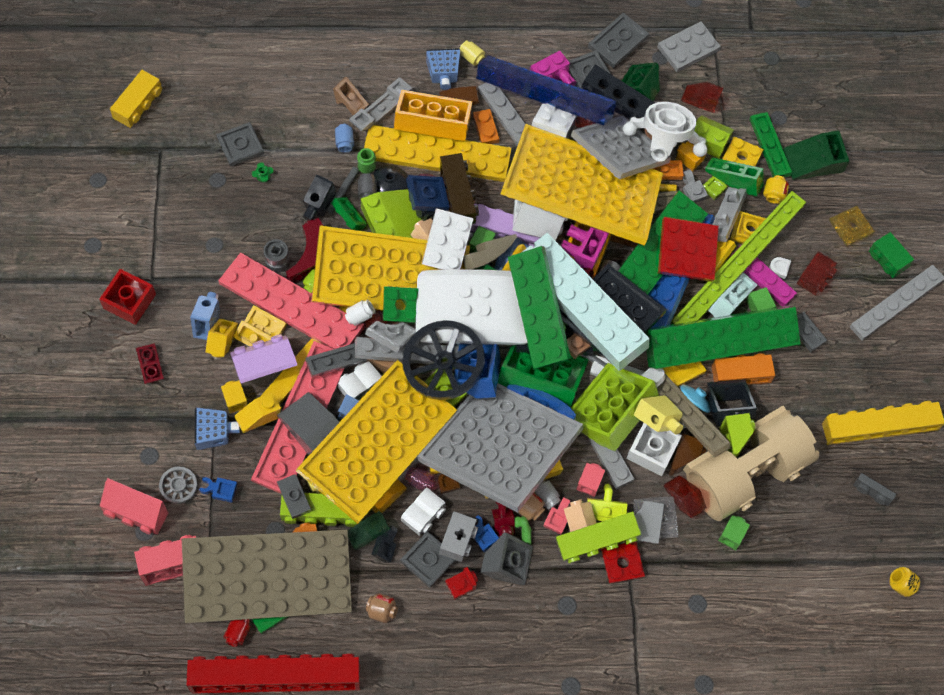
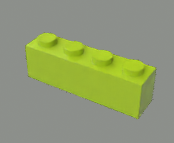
[280,493,362,527]
[555,512,641,563]

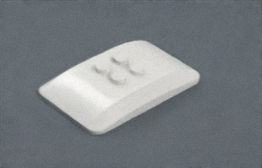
[416,269,527,345]

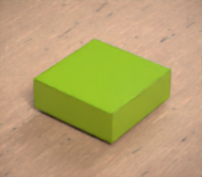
[703,176,728,200]

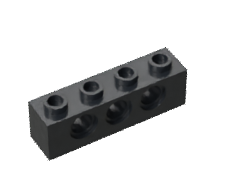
[581,64,655,121]

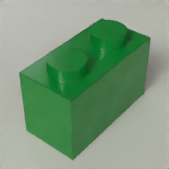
[869,232,915,279]

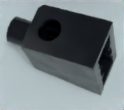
[303,174,337,221]

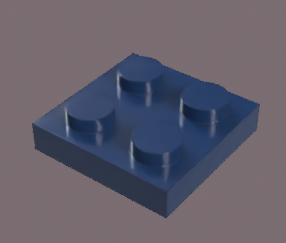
[406,175,450,211]

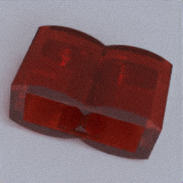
[796,251,837,296]

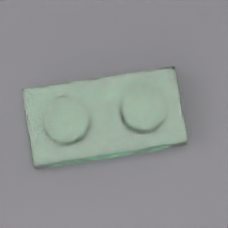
[347,511,390,550]

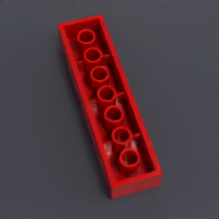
[186,654,360,694]

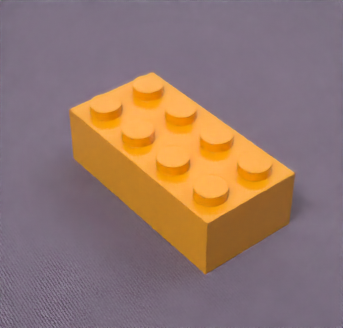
[394,90,472,141]

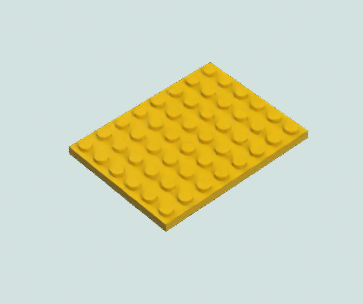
[501,124,663,246]

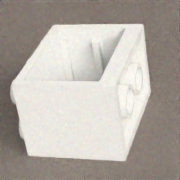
[512,200,568,241]

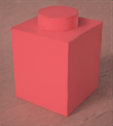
[576,463,605,497]

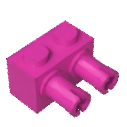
[529,51,576,97]
[561,225,609,272]

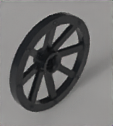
[402,320,485,400]

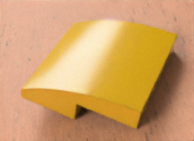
[233,305,287,346]

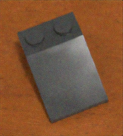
[277,392,339,455]

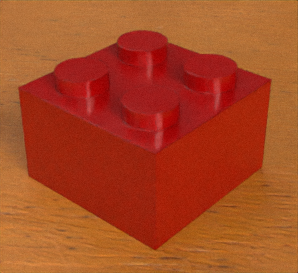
[99,269,156,325]

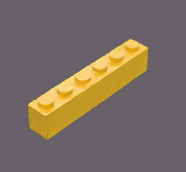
[822,401,944,445]

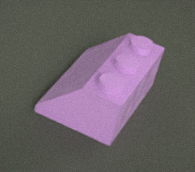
[230,334,297,383]

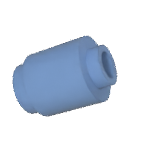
[335,124,354,153]

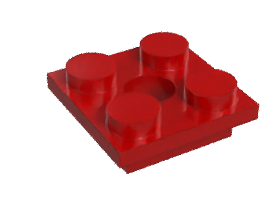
[601,542,645,584]

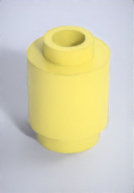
[460,40,485,66]

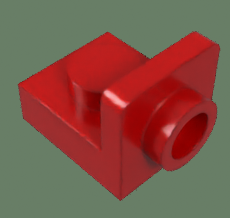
[445,567,478,600]

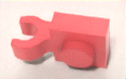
[543,497,571,535]

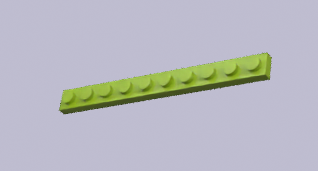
[671,191,806,324]

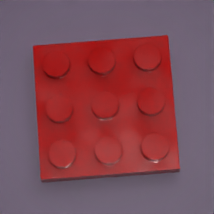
[658,217,719,282]

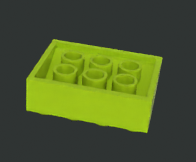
[361,189,421,238]
[571,363,659,451]

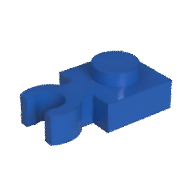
[199,477,237,503]
[474,515,499,553]

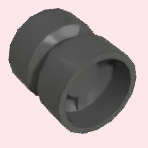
[263,239,290,273]

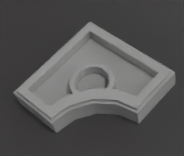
[365,321,416,353]
[634,501,664,544]

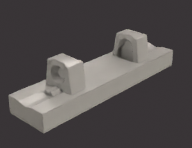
[712,187,747,242]

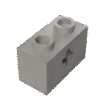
[439,512,478,562]

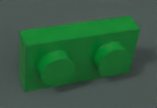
[331,197,367,230]

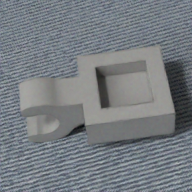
[682,170,708,203]

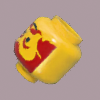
[763,175,789,204]

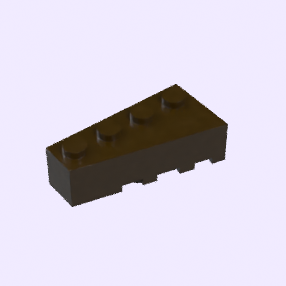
[440,153,479,224]

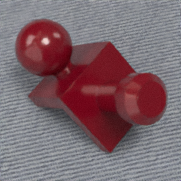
[491,502,515,536]

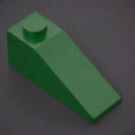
[705,157,764,196]

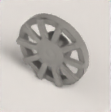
[159,467,197,504]

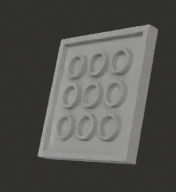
[571,116,671,179]

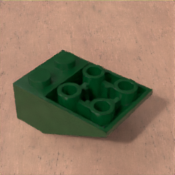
[783,130,850,180]

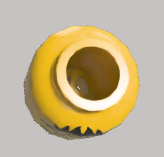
[889,567,920,597]

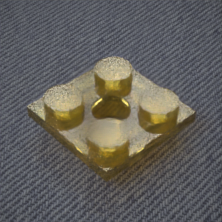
[829,206,875,246]

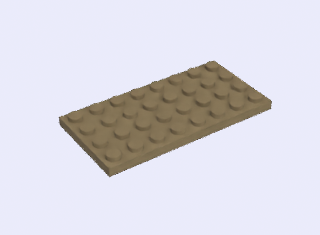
[181,530,352,623]

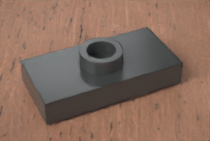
[277,474,311,519]

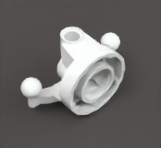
[623,102,707,162]

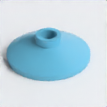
[680,384,711,413]

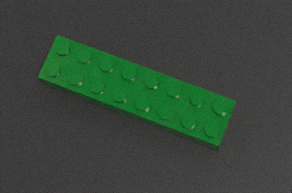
[646,306,800,369]

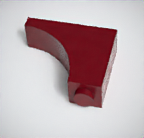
[286,218,323,284]

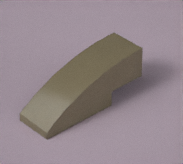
[463,234,517,270]

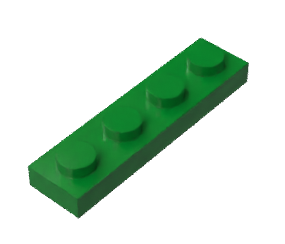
[749,112,792,177]

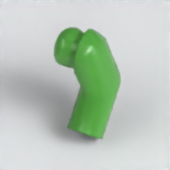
[515,516,532,545]

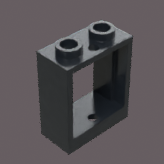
[706,379,757,427]

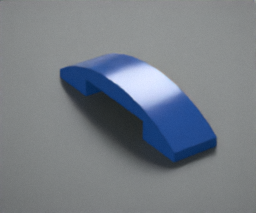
[507,384,576,420]

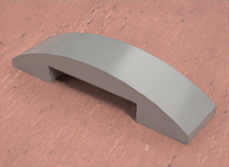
[349,77,412,132]

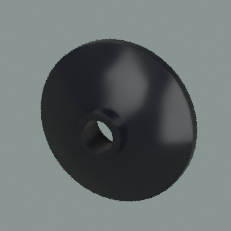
[373,165,407,192]

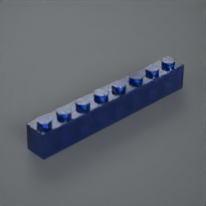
[476,55,616,125]

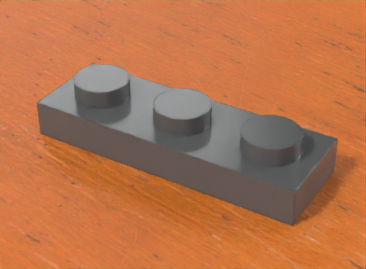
[305,343,367,378]

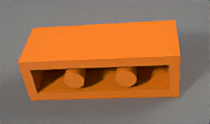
[711,353,775,385]

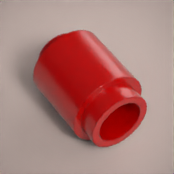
[223,619,251,647]

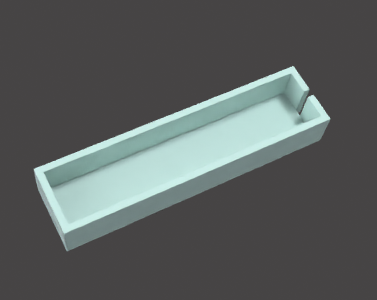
[523,233,649,371]

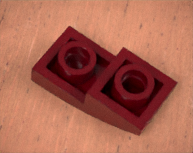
[136,343,164,384]

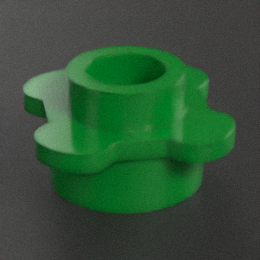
[252,163,274,182]

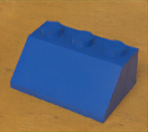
[454,344,501,399]

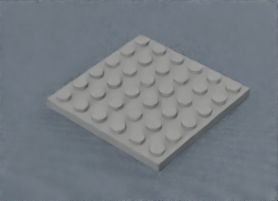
[417,384,583,513]

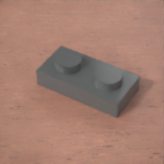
[797,311,827,353]
[853,473,896,506]

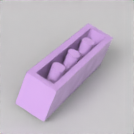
[470,204,540,248]

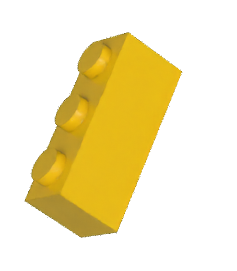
[110,70,162,128]

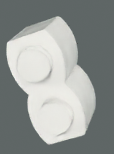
[338,361,382,401]
[401,488,446,536]

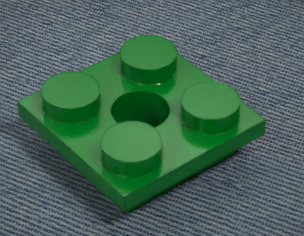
[383,286,418,323]

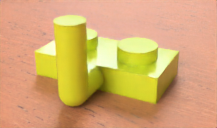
[587,484,628,521]

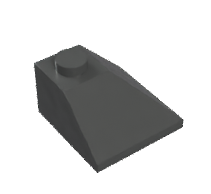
[481,533,533,585]

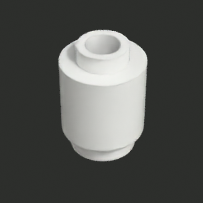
[345,300,375,326]

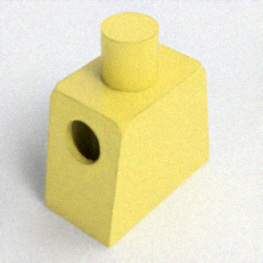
[634,395,683,435]

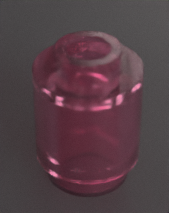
[405,466,436,492]

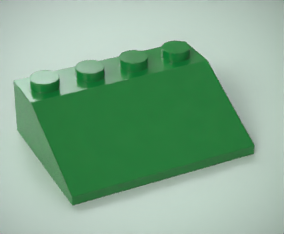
[498,345,589,408]

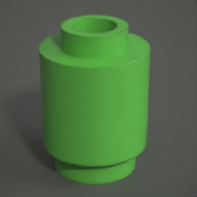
[357,148,376,173]

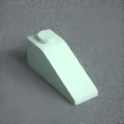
[708,273,757,317]

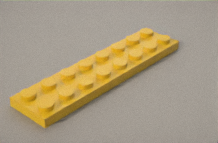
[364,125,511,182]

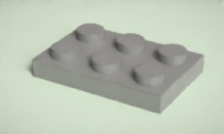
[657,22,721,72]

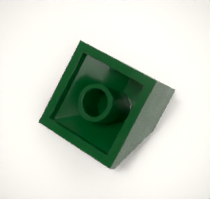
[621,62,660,101]

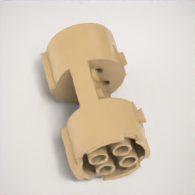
[683,406,819,521]

